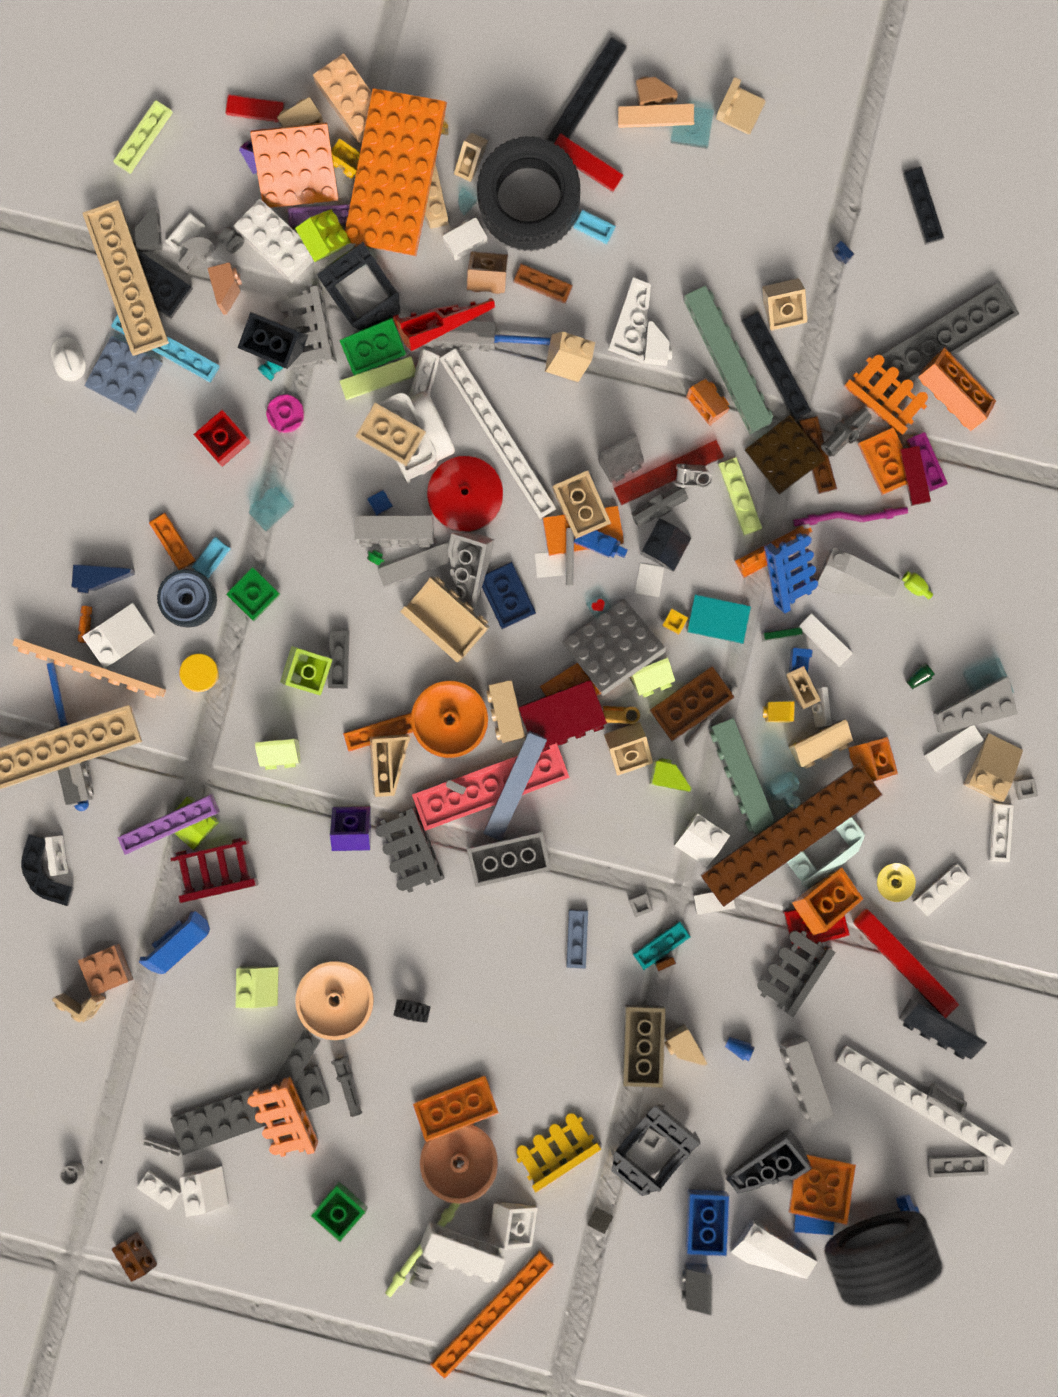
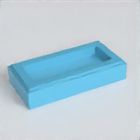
[574,210,616,244]
[192,537,231,579]

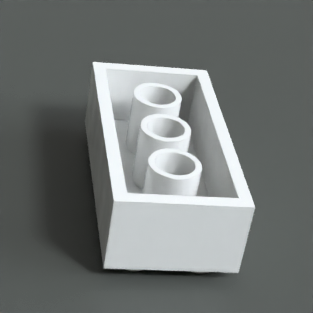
[234,199,314,284]
[421,1222,505,1283]

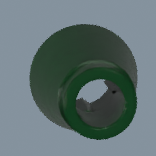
[906,663,935,690]

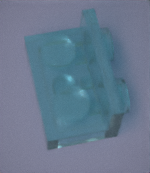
[248,487,294,532]

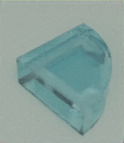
[458,188,477,216]

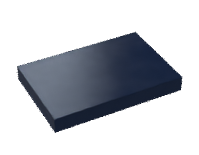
[482,562,536,630]

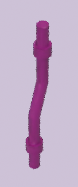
[793,506,908,527]

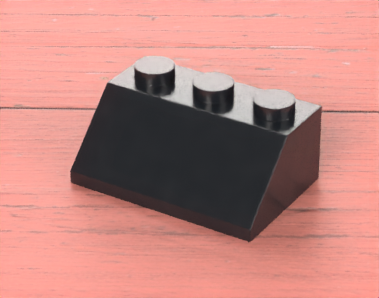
[237,312,308,369]

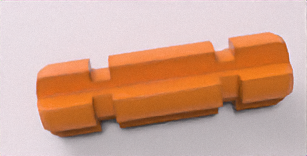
[77,606,92,643]

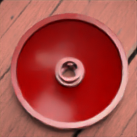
[427,456,503,532]

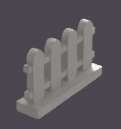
[278,285,337,370]

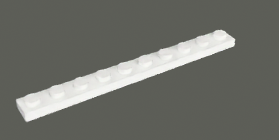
[439,349,556,519]
[836,1045,1013,1165]

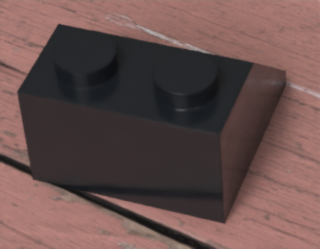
[640,518,692,572]

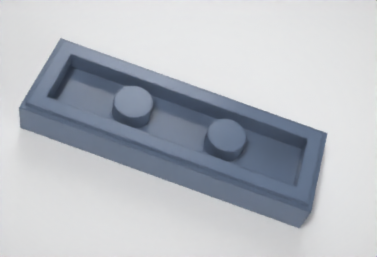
[566,909,588,969]

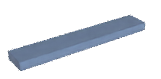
[483,731,547,841]

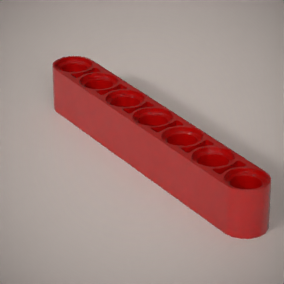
[852,908,959,1018]

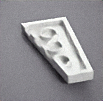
[608,277,651,363]

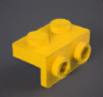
[331,138,360,179]

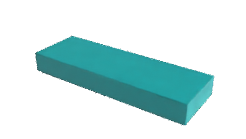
[633,921,691,970]

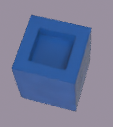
[789,648,813,673]

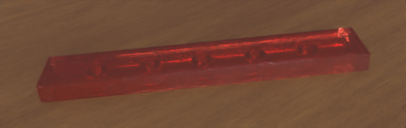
[613,440,724,506]

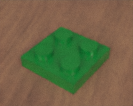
[226,567,281,621]

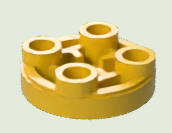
[179,653,219,692]

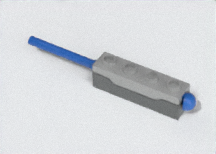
[422,321,551,352]
[46,662,94,811]

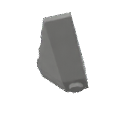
[448,533,495,612]

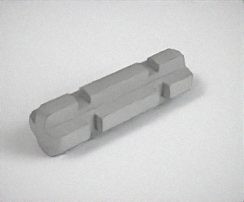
[143,1136,181,1158]

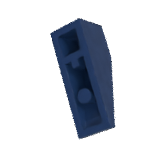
[71,565,135,594]

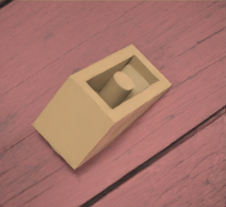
[454,133,488,182]

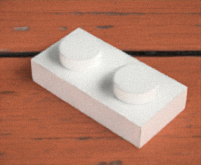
[45,835,68,876]
[137,1170,181,1210]

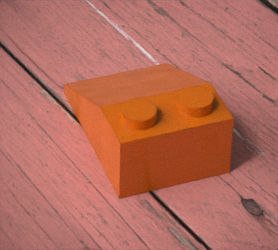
[792,867,863,935]

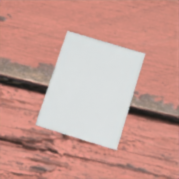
[535,552,566,578]
[635,563,664,597]

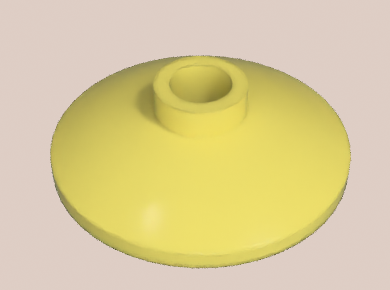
[877,863,916,902]

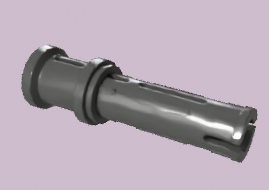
[331,1056,363,1117]

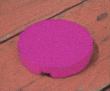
[266,394,305,433]

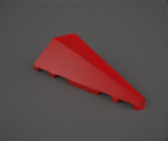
[393,298,495,351]

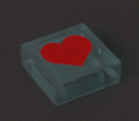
[586,593,612,620]

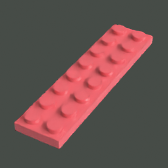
[412,743,570,831]

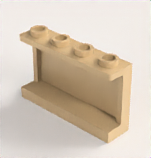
[400,577,490,663]

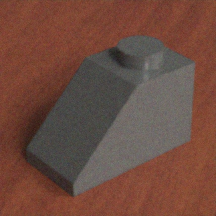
[132,207,163,252]

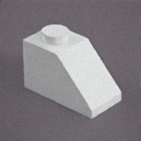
[644,321,673,365]

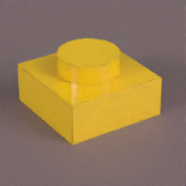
[662,609,688,635]

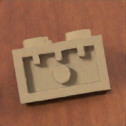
[716,77,766,134]
[52,993,106,1022]

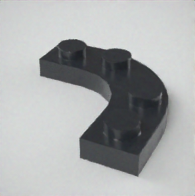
[21,834,74,906]

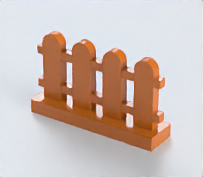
[844,355,928,435]
[735,526,813,578]
[248,1077,319,1157]

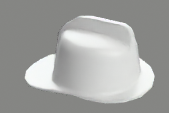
[51,337,86,381]

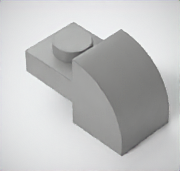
[178,237,216,274]

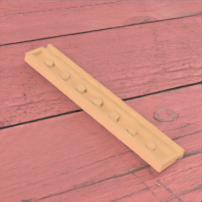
[12,638,166,698]

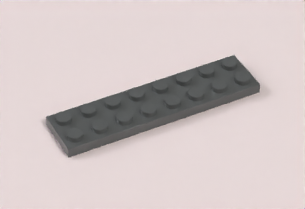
[876,282,1020,395]
[170,1065,330,1156]

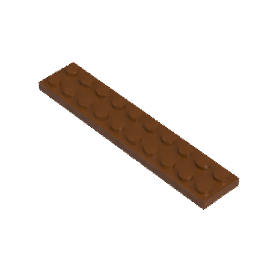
[700,763,883,907]

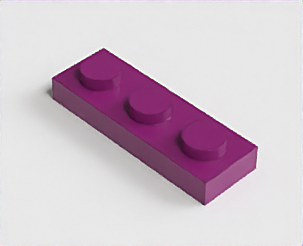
[906,432,948,492]

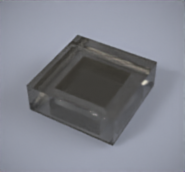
[587,1206,613,1234]

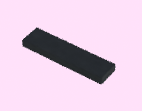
[903,167,944,245]

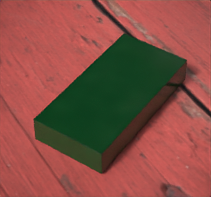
[761,627,803,642]

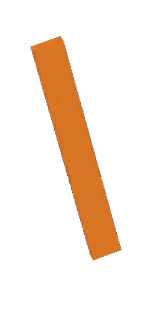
[431,1250,554,1379]

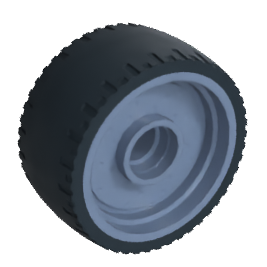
[157,570,217,628]

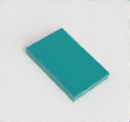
[687,595,751,644]

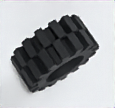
[393,999,431,1023]

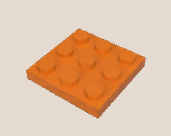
[788,1155,856,1225]

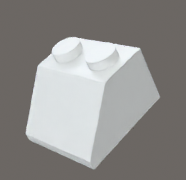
[675,814,730,867]
[180,1166,229,1217]
[488,1202,538,1249]

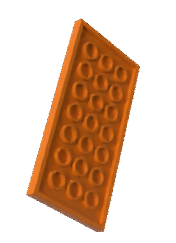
[345,88,447,257]

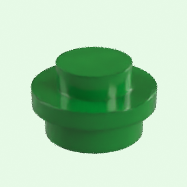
[367,549,385,566]

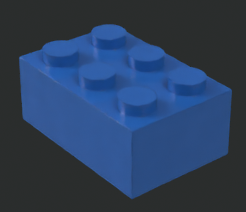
[685,1189,729,1256]

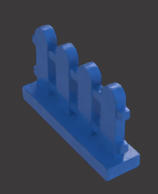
[764,533,818,614]

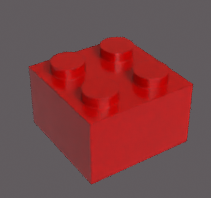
[193,410,251,467]

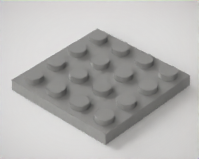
[562,598,667,696]

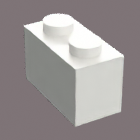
[443,217,488,261]

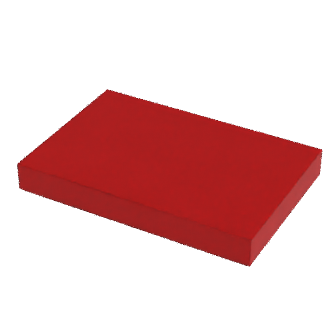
[783,909,850,949]

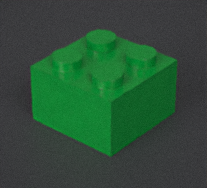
[311,1181,368,1242]

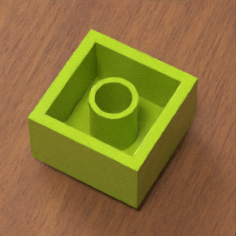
[295,209,351,262]

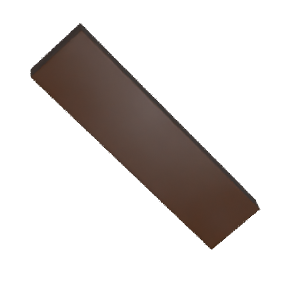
[798,416,837,495]

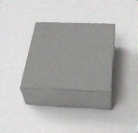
[1014,777,1038,800]
[446,780,467,795]
[628,892,653,918]
[638,1126,664,1153]

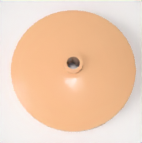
[295,961,374,1040]

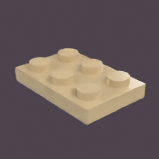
[355,403,426,467]

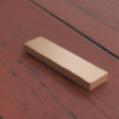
[618,104,694,128]

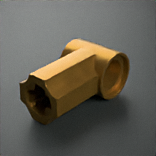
[603,706,640,724]

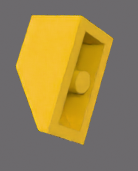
[762,702,794,723]

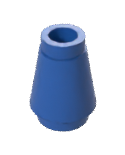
[725,1037,755,1061]

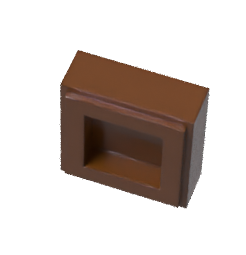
[655,955,676,972]

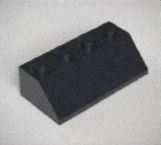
[899,999,987,1060]

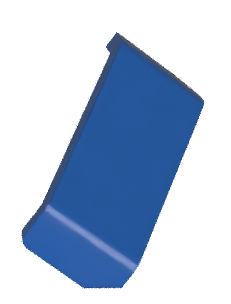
[139,911,210,974]

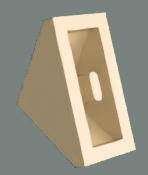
[786,666,821,709]

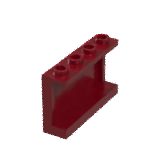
[518,679,607,753]

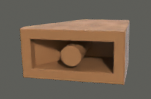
[635,76,678,106]

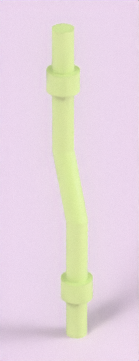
[385,1203,461,1297]

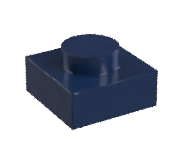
[833,241,854,265]

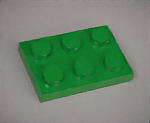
[339,318,406,376]

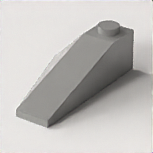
[817,548,901,598]

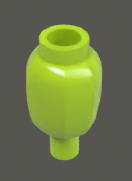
[901,571,934,600]

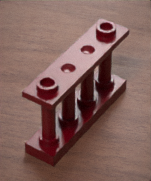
[170,837,258,903]

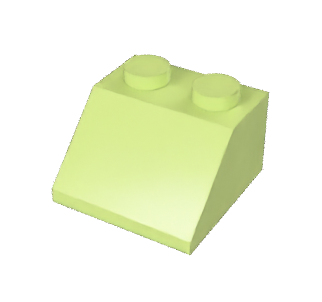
[630,658,675,698]
[255,739,301,770]
[236,966,279,1008]

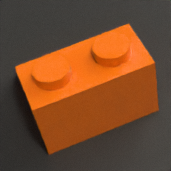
[686,379,729,426]
[848,737,898,781]

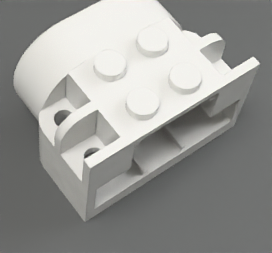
[371,391,455,484]

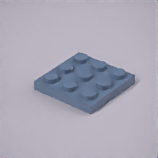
[84,336,162,413]

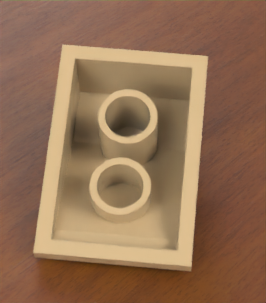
[552,471,611,539]
[963,733,1023,802]

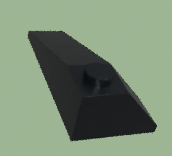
[726,1128,812,1194]

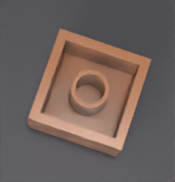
[78,944,134,997]

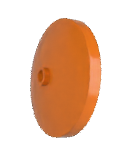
[411,681,488,758]

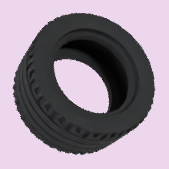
[477,136,581,251]
[824,1211,943,1307]

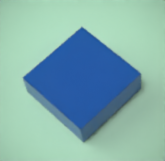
[367,490,393,516]

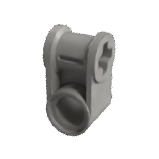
[674,464,713,488]

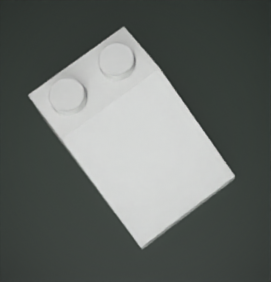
[82,603,155,669]

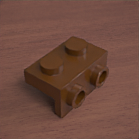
[111,1232,157,1282]

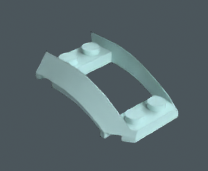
[787,817,865,889]

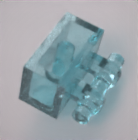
[765,772,800,808]

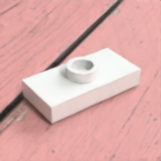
[812,687,832,728]

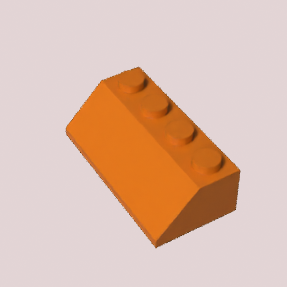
[918,347,996,431]

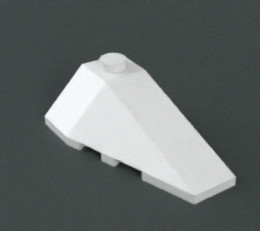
[731,1218,817,1278]

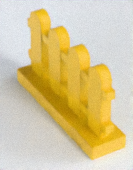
[516,1113,602,1193]

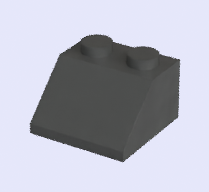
[681,1264,712,1315]

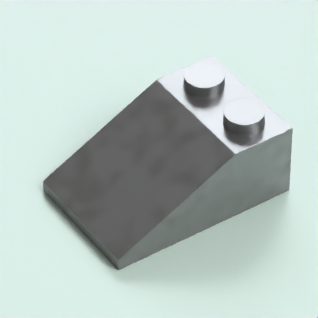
[599,433,644,483]

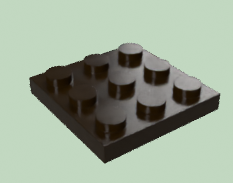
[744,415,825,495]

